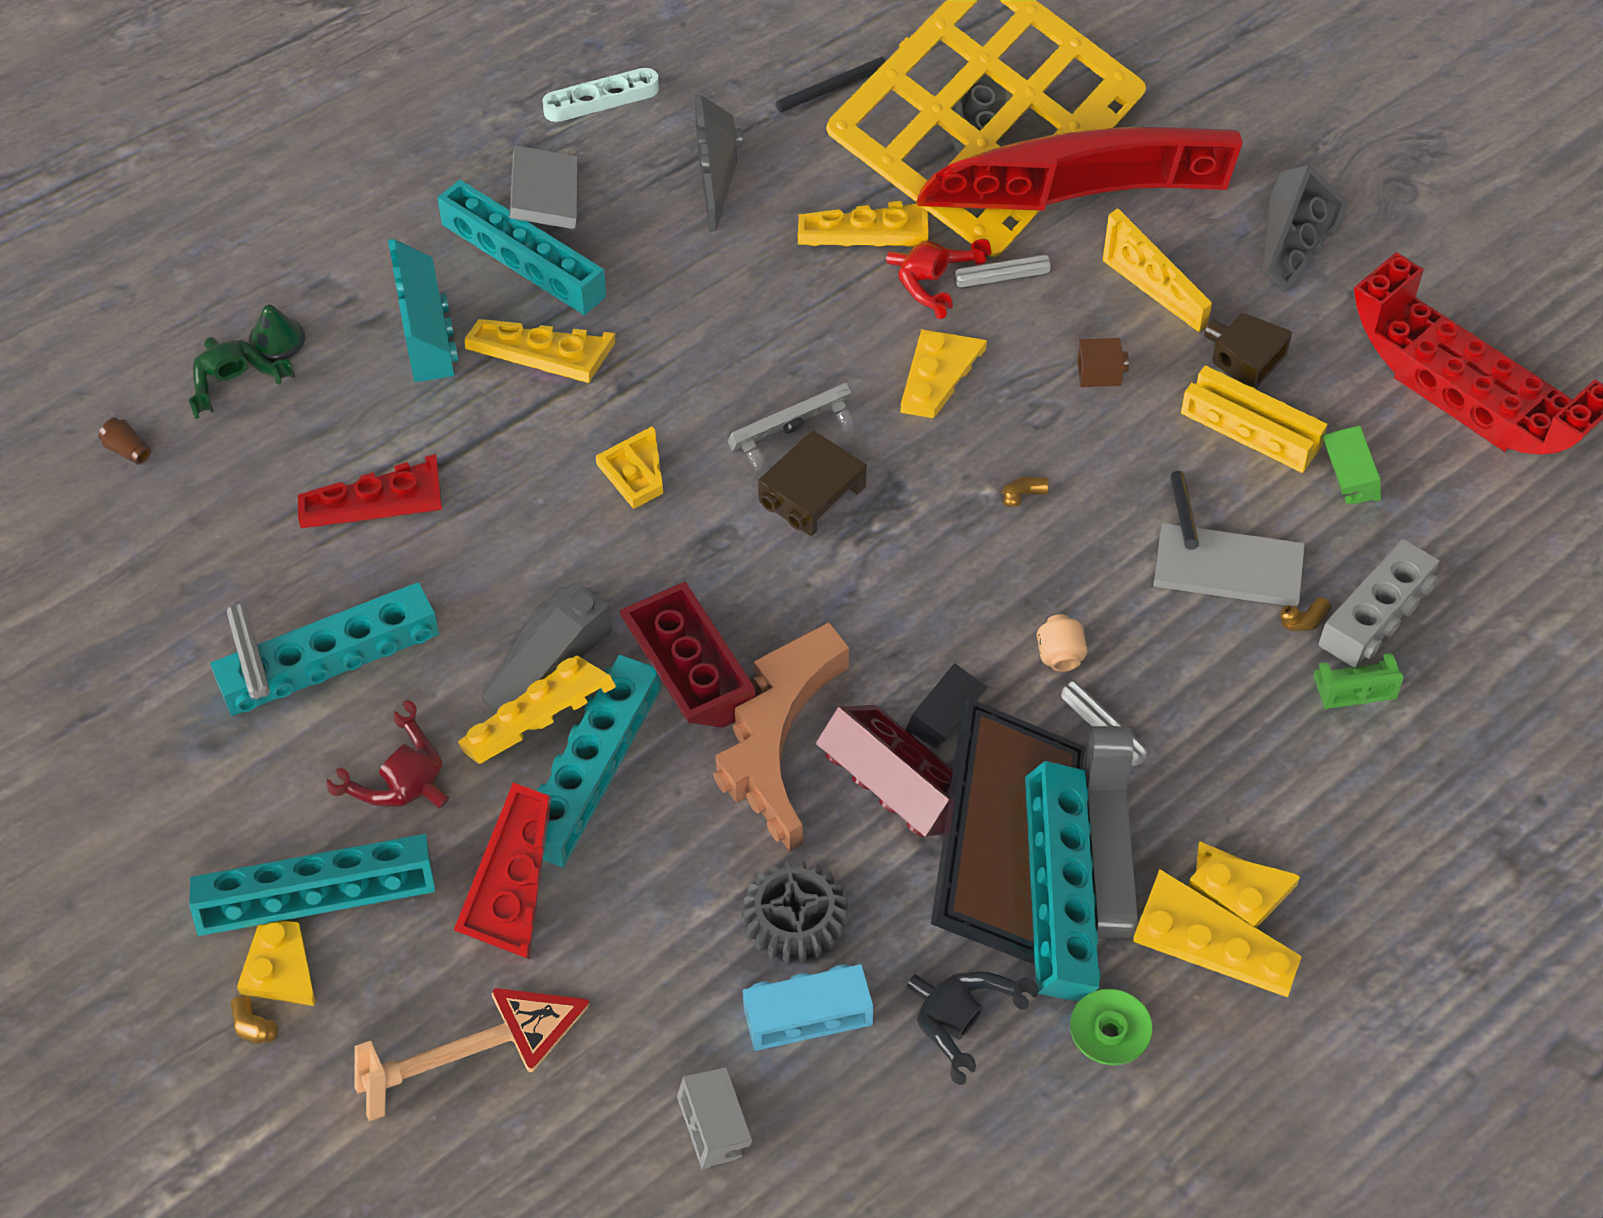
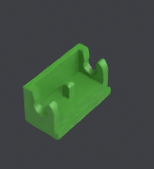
[1322,425,1381,505]
[1313,653,1404,709]

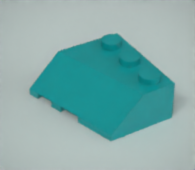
[388,239,459,383]

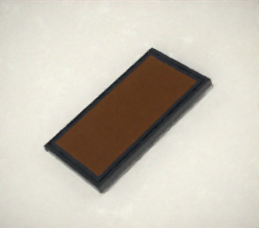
[931,698,1085,965]

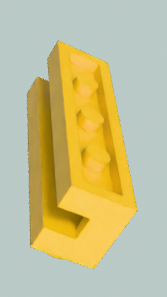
[1181,365,1328,473]

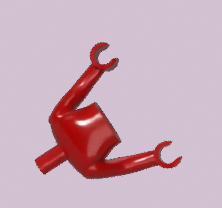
[886,239,992,319]

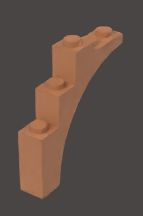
[713,623,849,852]

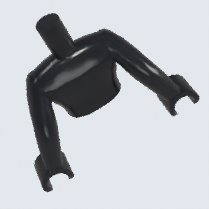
[907,971,1038,1085]

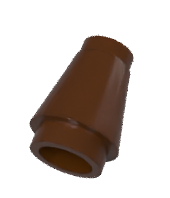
[98,417,151,465]

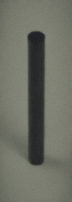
[776,57,886,112]

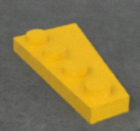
[798,201,928,247]
[465,319,615,383]
[458,655,616,764]
[1133,869,1302,997]

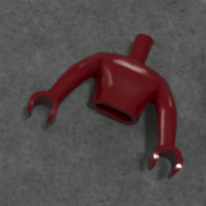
[326,700,449,809]

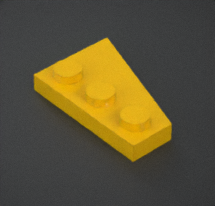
[900,329,987,418]

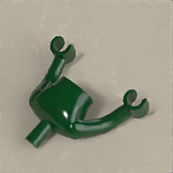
[189,337,296,419]

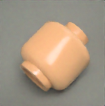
[1037,614,1088,672]

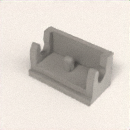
[677,1067,752,1170]

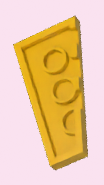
[1103,208,1212,332]

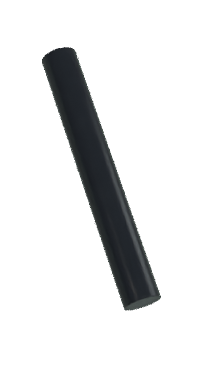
[1170,471,1199,550]

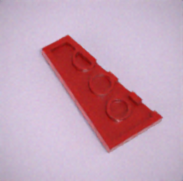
[297,454,442,528]
[454,782,552,959]

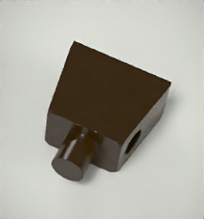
[1204,313,1292,389]

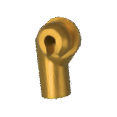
[1001,477,1048,507]
[1280,597,1332,631]
[230,996,278,1044]

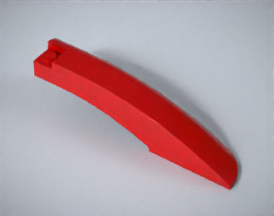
[916,127,1243,211]

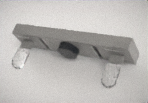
[727,383,855,471]

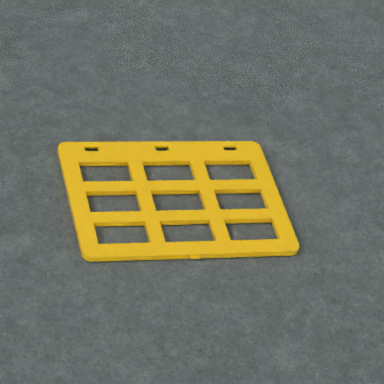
[826,0,1146,257]

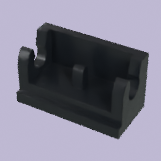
[905,663,987,748]

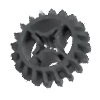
[742,860,848,964]

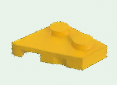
[596,426,663,509]
[1188,853,1300,928]
[237,920,316,1006]

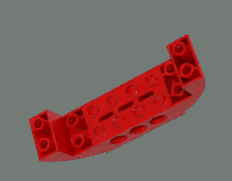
[1354,252,1603,455]

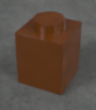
[1077,338,1129,387]

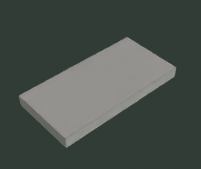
[510,145,577,229]
[1153,523,1305,607]

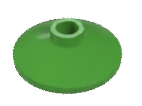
[1070,989,1153,1065]

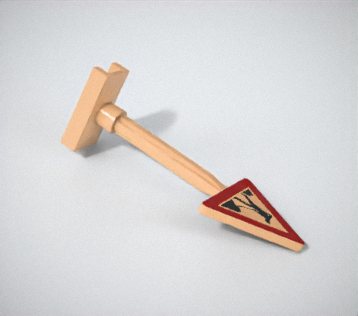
[355,988,589,1121]

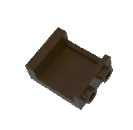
[758,430,867,536]

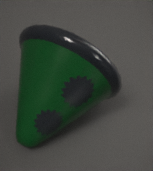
[249,305,305,361]

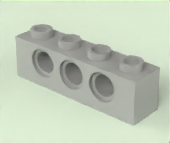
[1318,538,1440,669]

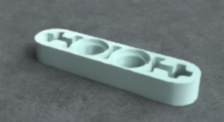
[542,68,659,122]

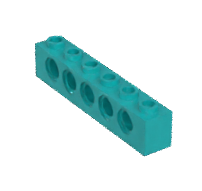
[437,180,607,316]
[210,582,439,717]
[537,655,661,868]
[1025,761,1101,1002]
[189,834,435,936]

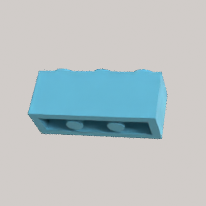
[743,964,873,1051]

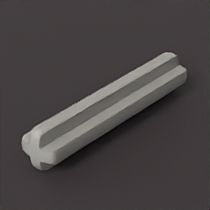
[954,254,1051,288]
[227,603,270,699]
[1061,681,1149,766]

